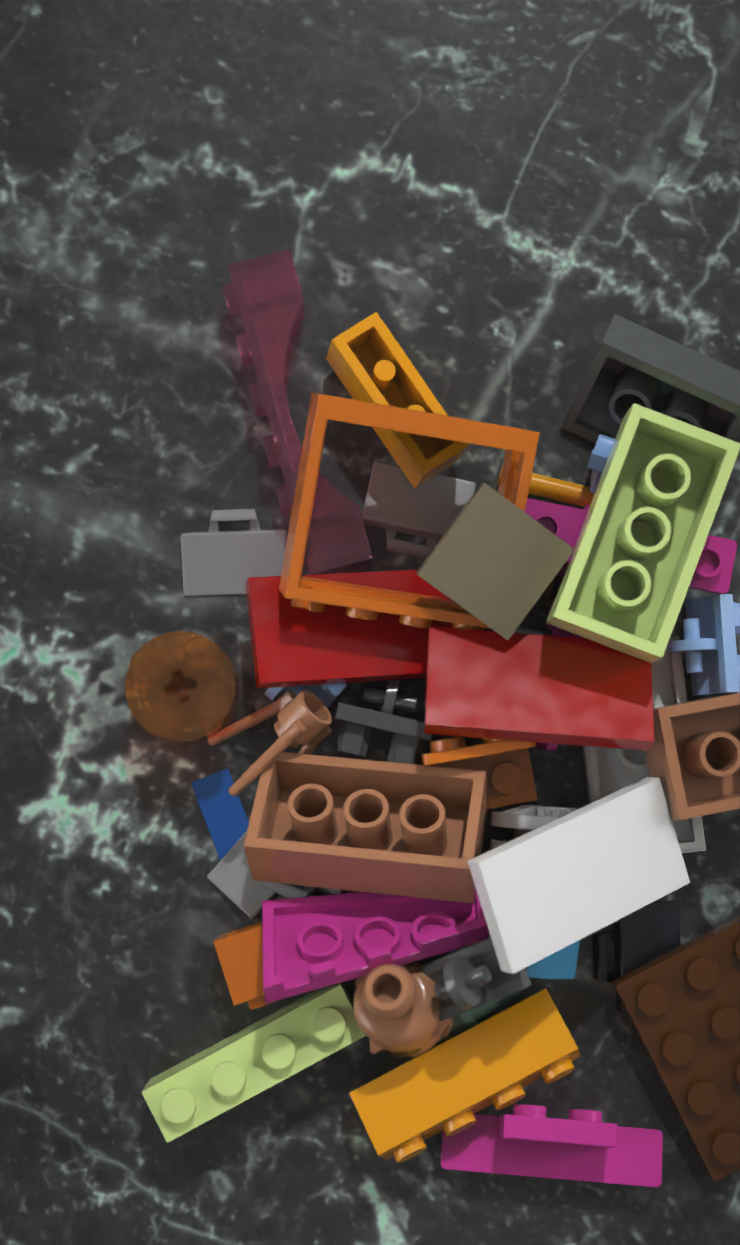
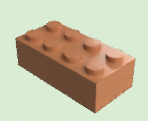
[645,692,740,821]
[244,752,488,904]

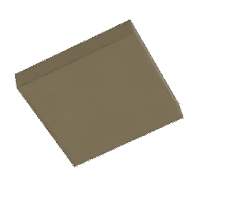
[416,482,575,640]

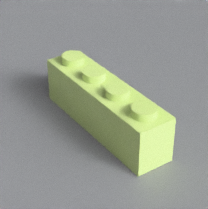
[141,982,366,1143]

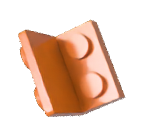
[420,737,537,809]

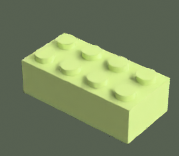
[546,403,740,663]

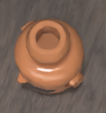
[353,962,453,1057]

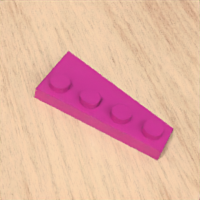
[262,891,491,1004]

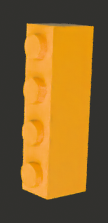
[349,988,581,1163]

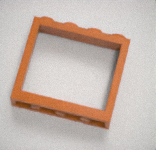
[279,392,540,630]

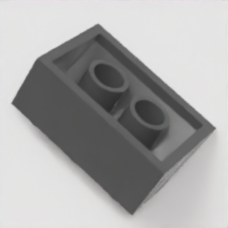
[561,314,740,443]

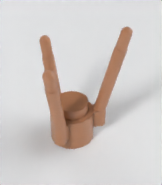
[208,689,332,797]

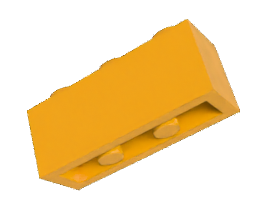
[326,312,468,489]

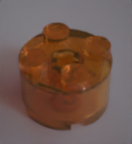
[125,631,241,742]

